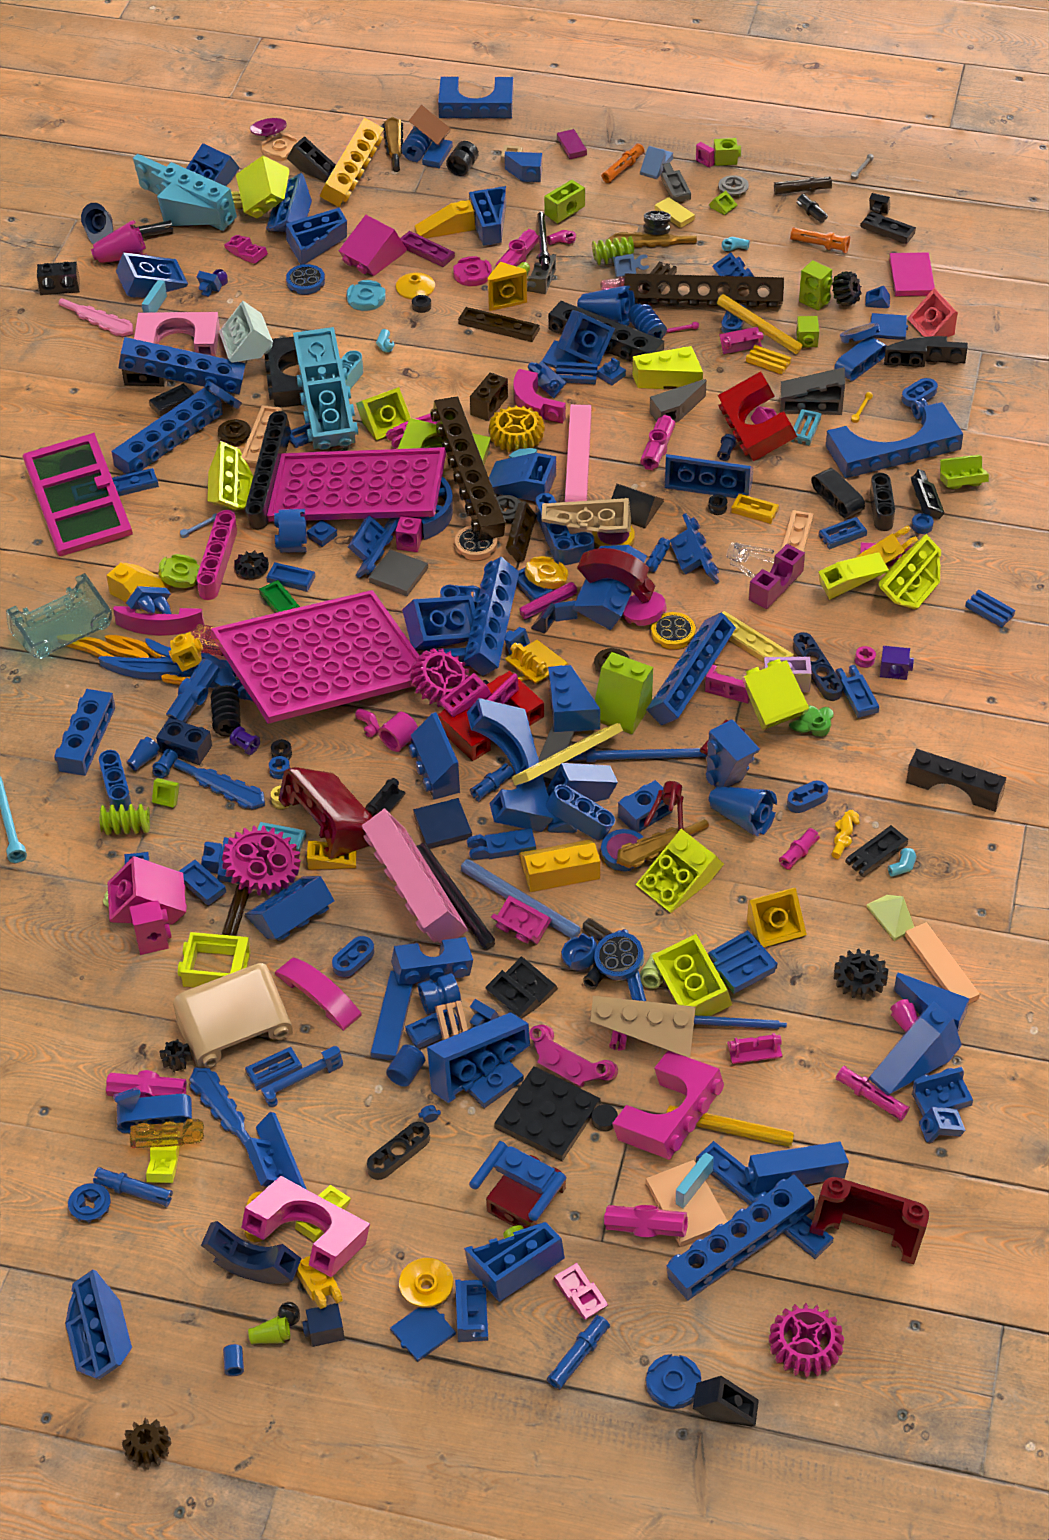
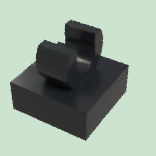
[869,193,890,215]

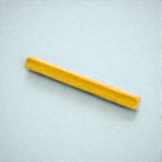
[717,294,803,354]
[666,1105,794,1147]

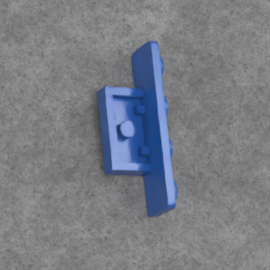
[670,513,720,584]
[348,516,400,578]
[244,1112,307,1190]

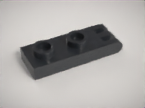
[860,212,916,244]
[845,825,908,877]

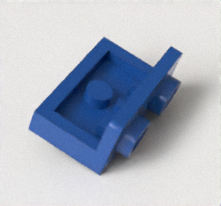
[912,1067,973,1116]

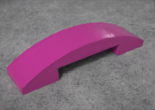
[113,606,204,636]
[275,957,362,1031]

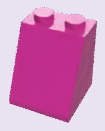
[338,214,407,276]
[107,856,187,925]

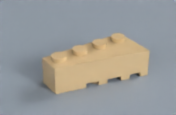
[590,996,695,1058]

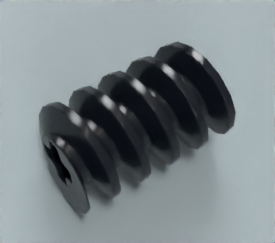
[210,685,241,737]

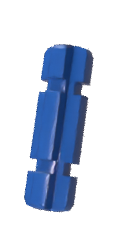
[645,537,670,573]

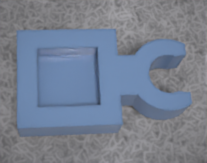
[613,254,649,277]

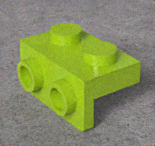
[940,455,989,489]

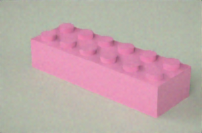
[362,808,468,944]

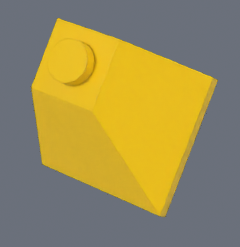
[106,563,171,611]

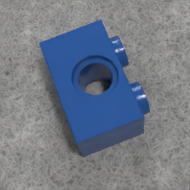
[618,780,673,833]

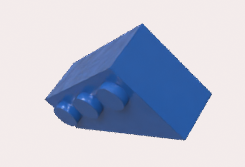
[286,207,347,265]
[706,719,760,787]

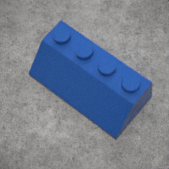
[665,454,754,498]
[572,545,647,630]

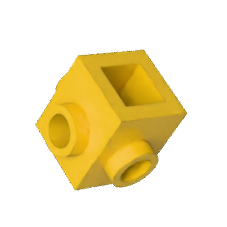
[169,632,203,672]

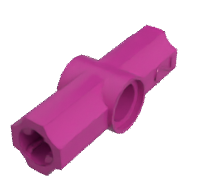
[496,229,539,266]
[640,415,675,470]
[106,1070,187,1098]
[604,1205,688,1237]

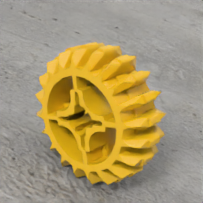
[488,405,545,453]

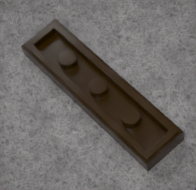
[458,307,540,342]

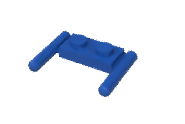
[469,1141,567,1221]

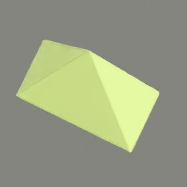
[867,895,914,941]

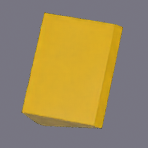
[487,262,527,311]
[747,887,807,947]

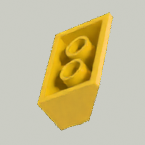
[519,840,601,892]

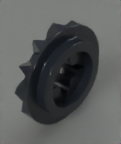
[234,550,269,578]

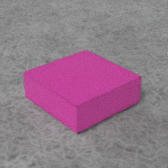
[696,142,715,168]

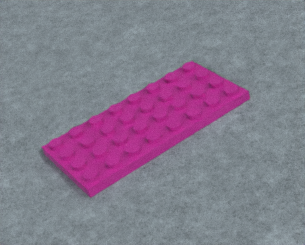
[267,447,446,522]

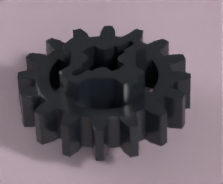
[833,949,889,1000]

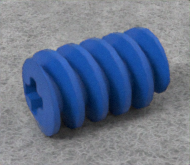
[401,126,432,162]
[628,304,667,339]

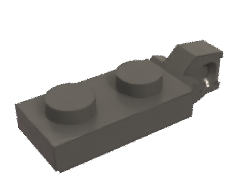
[661,162,691,202]

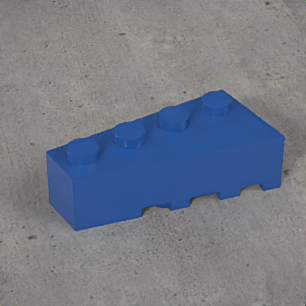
[427,1012,530,1103]

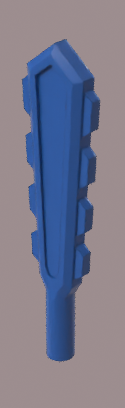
[174,759,265,810]
[189,1067,250,1148]

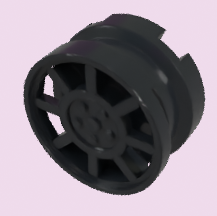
[643,211,671,235]

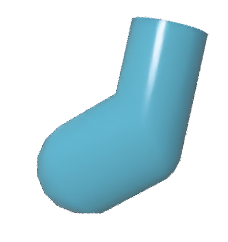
[721,237,750,252]
[376,329,395,353]

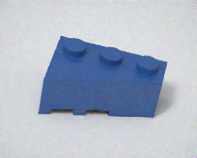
[469,186,506,246]
[548,665,600,732]
[464,1222,565,1302]

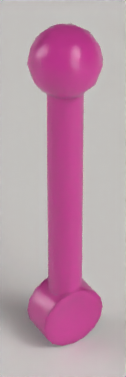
[665,322,699,335]

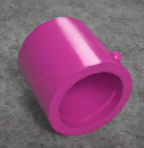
[378,711,418,752]

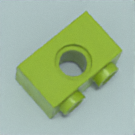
[544,180,585,223]

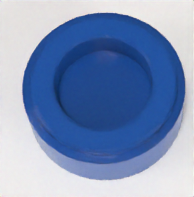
[911,513,934,534]

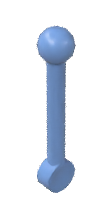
[180,513,217,538]

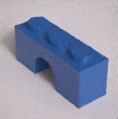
[391,937,473,985]

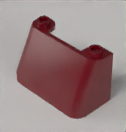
[278,767,372,859]
[810,1177,929,1265]

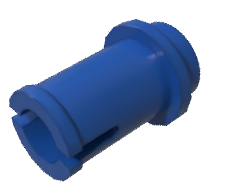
[152,749,178,778]

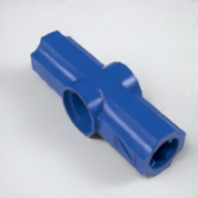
[166,659,220,722]

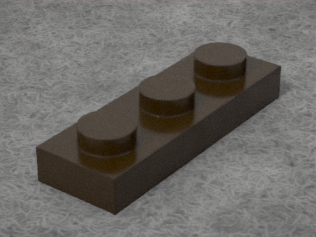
[506,501,537,563]

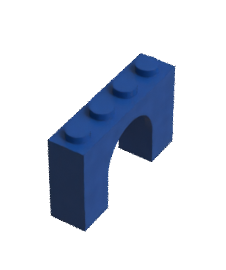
[438,77,514,118]

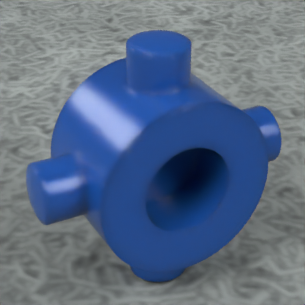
[418,1105,441,1123]

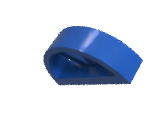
[413,477,453,540]

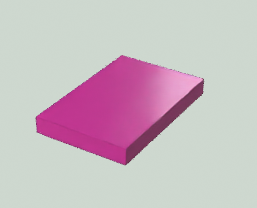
[889,252,935,296]

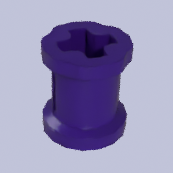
[229,726,260,755]

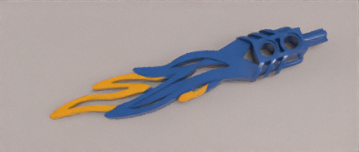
[57,635,253,701]

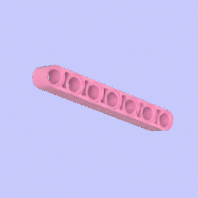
[565,404,591,502]

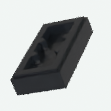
[149,383,194,416]

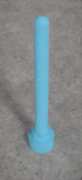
[0,776,27,863]

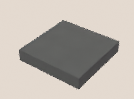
[369,549,428,596]

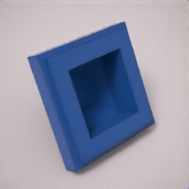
[113,1087,141,1111]

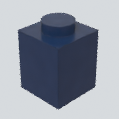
[302,1303,345,1347]

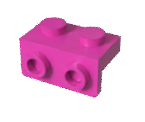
[491,895,552,944]

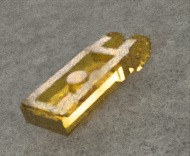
[130,1119,204,1148]

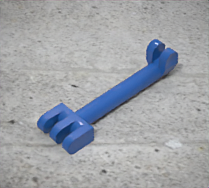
[261,1046,343,1107]

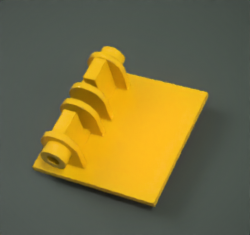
[505,640,568,684]

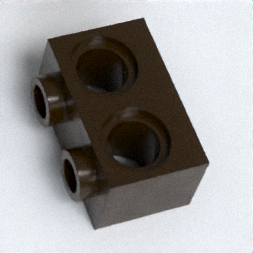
[470,372,508,421]

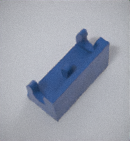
[455,1279,488,1342]

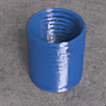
[386,1045,426,1087]

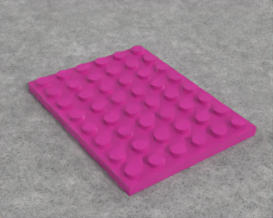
[211,590,428,724]

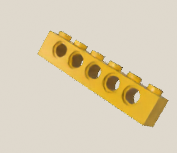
[319,117,384,207]

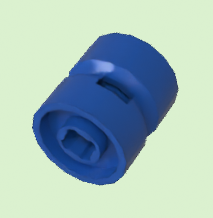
[418,973,462,1015]

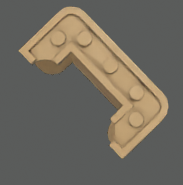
[173,963,293,1068]

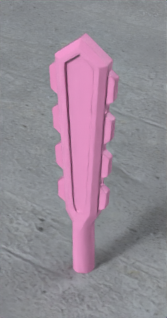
[59,298,133,337]

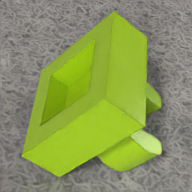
[152,778,179,808]

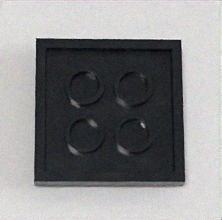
[494,1066,601,1161]

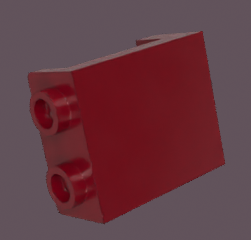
[486,1155,566,1229]

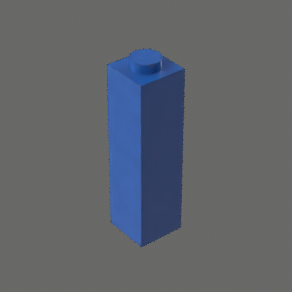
[745,1141,849,1192]

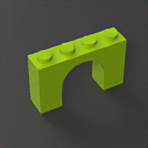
[398,418,491,465]

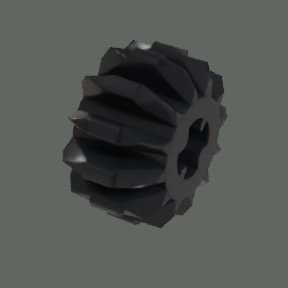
[832,271,862,306]

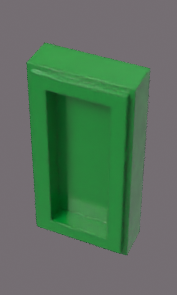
[259,580,300,613]

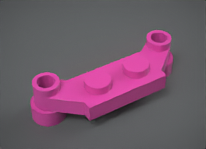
[529,1024,618,1087]

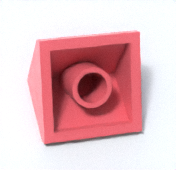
[907,288,958,337]

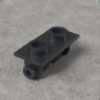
[365,778,406,817]

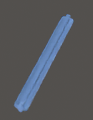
[461,859,581,939]

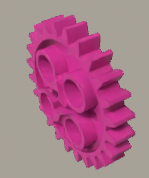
[222,825,301,895]

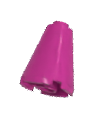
[91,220,148,263]

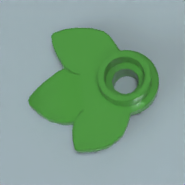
[789,705,834,736]

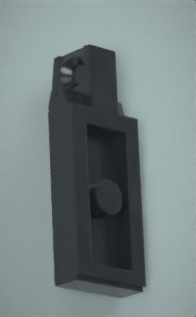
[911,469,945,519]

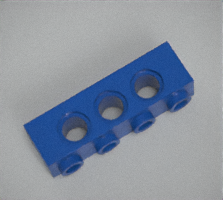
[54,689,116,776]

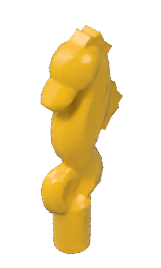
[831,810,860,859]

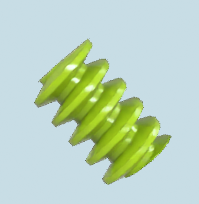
[592,236,634,266]
[99,804,150,835]

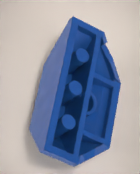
[266,173,312,232]
[65,1269,132,1380]

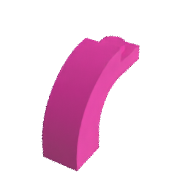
[513,369,566,423]

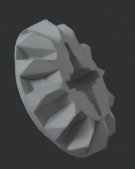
[718,175,749,197]

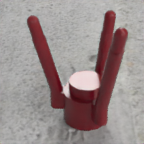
[644,781,684,832]

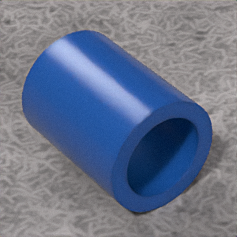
[223,1344,244,1376]

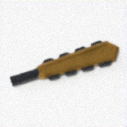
[382,117,403,172]

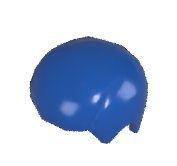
[561,933,597,970]

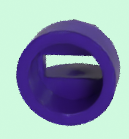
[213,269,228,286]

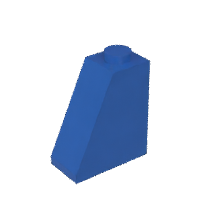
[547,763,618,802]

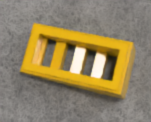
[307,841,357,870]

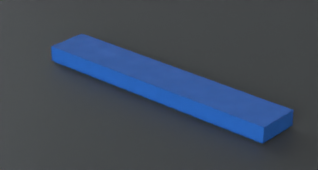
[696,1141,834,1259]

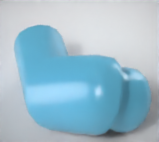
[888,848,917,877]

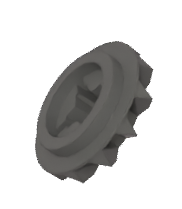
[496,495,521,522]

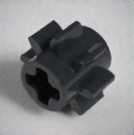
[159,1039,192,1072]

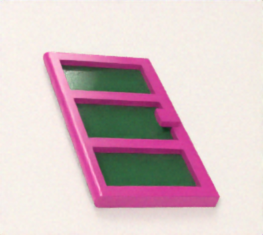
[22,433,133,556]

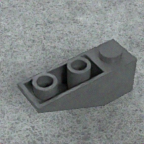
[650,379,707,422]

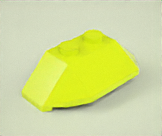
[207,441,253,510]
[879,534,941,610]

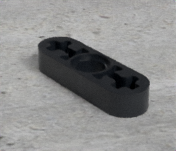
[367,1122,430,1180]

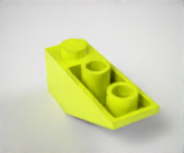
[818,552,889,600]

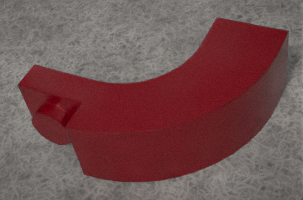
[577,548,656,603]

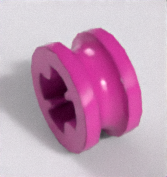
[855,646,876,668]

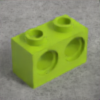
[799,260,833,311]

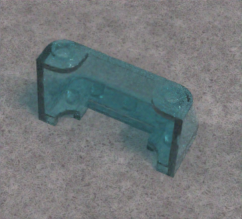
[6,573,112,659]

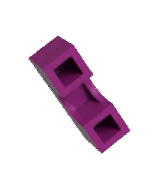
[749,544,805,609]

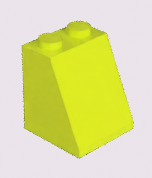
[236,155,289,219]
[742,659,809,730]

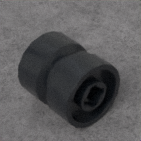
[446,141,479,176]

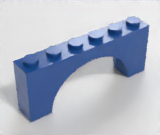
[826,402,963,479]
[467,698,554,832]

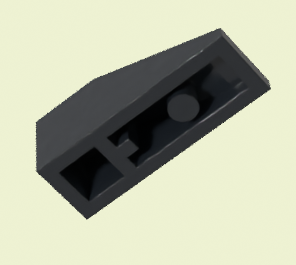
[286,136,336,182]

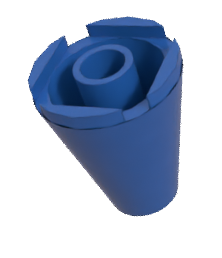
[577,286,635,326]
[708,786,777,836]

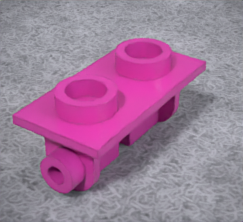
[719,327,763,354]
[727,1033,783,1064]

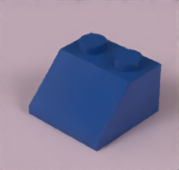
[556,310,615,366]

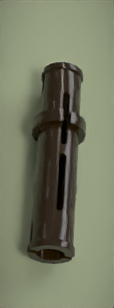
[774,176,832,195]

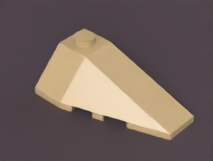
[541,498,631,533]

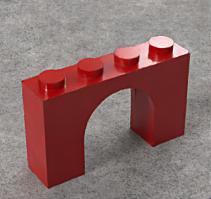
[717,371,798,462]
[438,671,544,761]

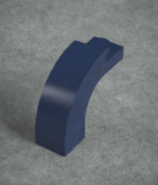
[201,1221,302,1284]

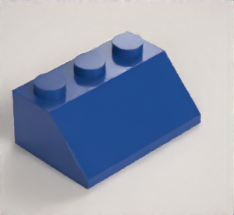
[408,712,460,800]
[245,876,335,941]

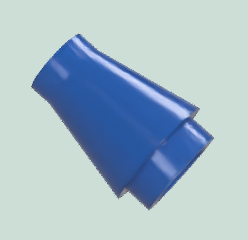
[126,737,160,771]

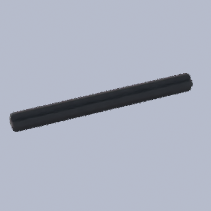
[417,843,495,949]

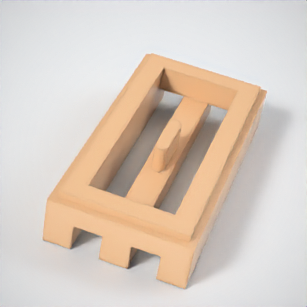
[435,1001,468,1040]

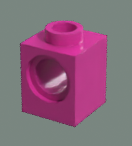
[395,516,423,553]

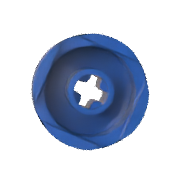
[274,509,307,553]

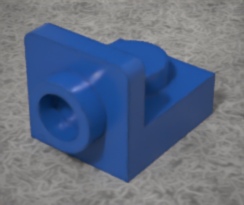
[919,1107,966,1143]

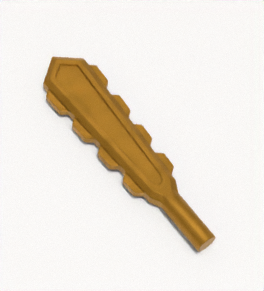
[608,232,697,247]
[616,819,709,868]

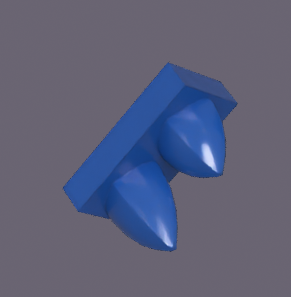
[126,586,172,614]

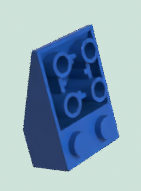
[186,143,240,186]
[489,453,556,502]

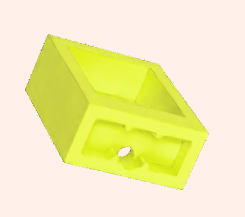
[178,932,251,988]

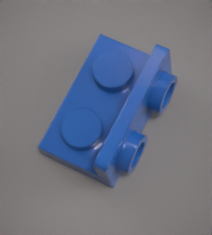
[712,253,755,277]

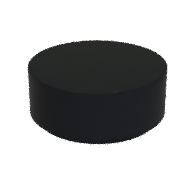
[412,295,432,313]
[592,1104,618,1131]

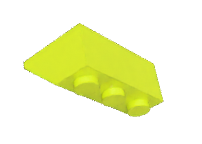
[651,934,732,1016]

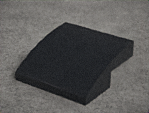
[485,956,558,1018]

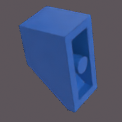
[505,151,542,182]

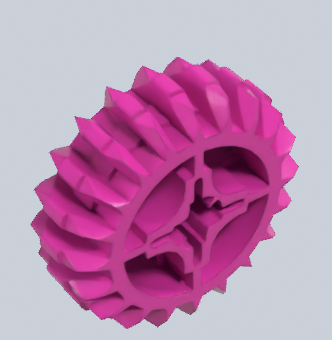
[409,648,469,707]
[769,1303,844,1378]

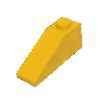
[415,200,475,239]

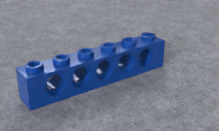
[118,337,246,394]
[111,388,223,474]
[464,557,519,676]
[646,612,736,726]
[666,1175,815,1301]

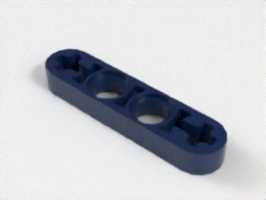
[793,632,843,701]

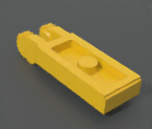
[856,525,918,564]
[296,1256,343,1309]

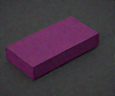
[557,129,587,159]

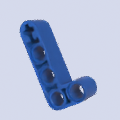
[536,493,594,565]

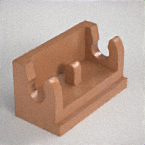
[409,104,451,145]

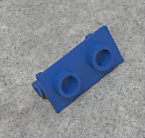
[528,361,567,398]

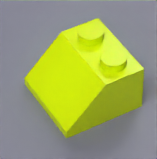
[355,387,411,440]

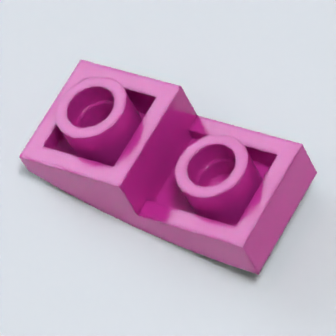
[224,235,268,264]

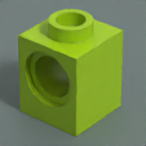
[713,138,741,166]
[796,316,819,347]

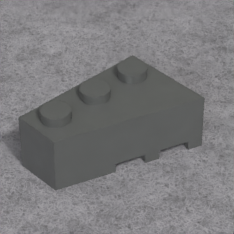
[780,367,845,415]

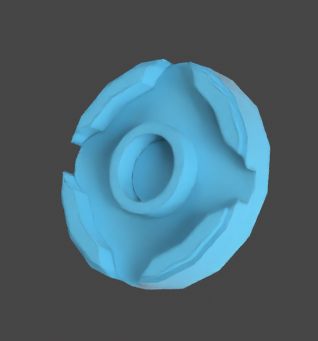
[347,280,386,311]

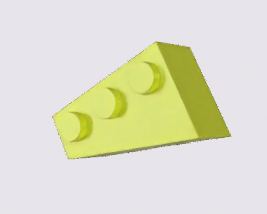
[632,346,703,389]

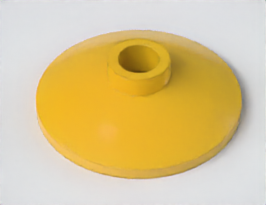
[396,272,435,299]
[399,1258,454,1308]

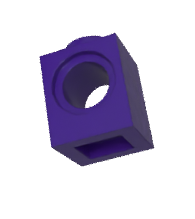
[880,646,914,680]

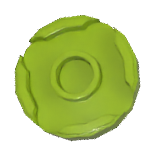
[158,554,200,588]

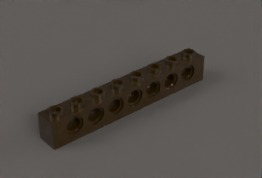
[624,273,784,308]
[430,396,506,541]

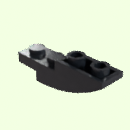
[884,336,968,367]

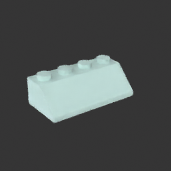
[219,301,273,363]

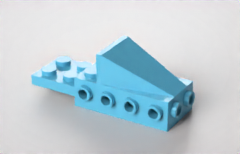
[133,154,237,231]
[293,327,358,449]

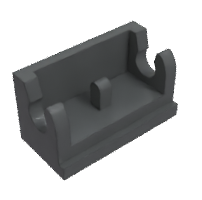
[527,254,556,294]

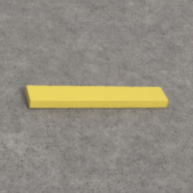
[512,723,623,786]

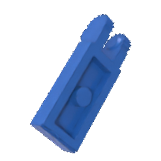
[836,665,880,718]
[467,828,536,860]

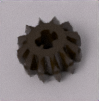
[122,1418,172,1469]

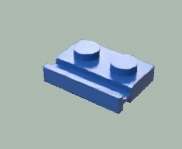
[714,942,776,994]

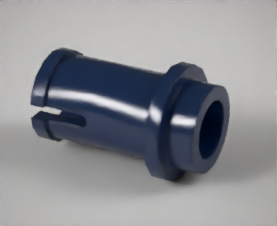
[717,434,737,461]

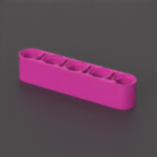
[197,510,237,600]

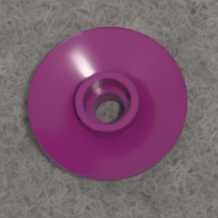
[250,118,287,138]

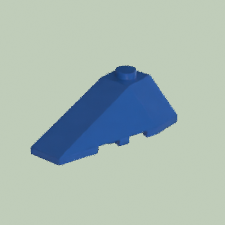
[868,1001,962,1096]

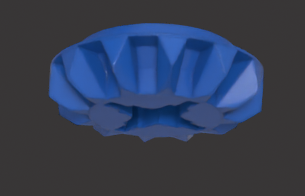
[68,1183,111,1223]

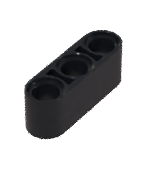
[811,468,865,518]
[870,473,895,531]

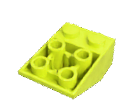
[635,829,724,913]

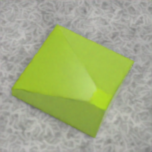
[709,191,738,215]

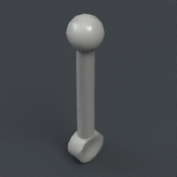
[851,154,874,180]

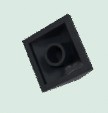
[611,483,664,528]

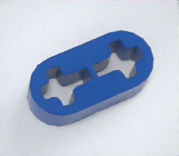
[787,780,829,813]

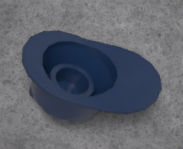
[81,203,113,244]

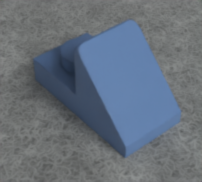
[640,146,673,179]

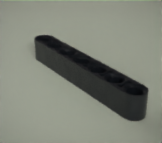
[245,411,291,530]

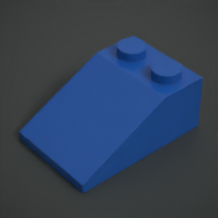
[116,252,188,298]
[402,595,476,651]

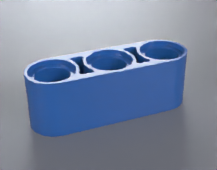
[834,337,887,381]
[99,750,132,811]
[546,784,615,840]
[117,1094,192,1133]

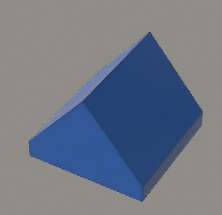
[555,601,578,622]

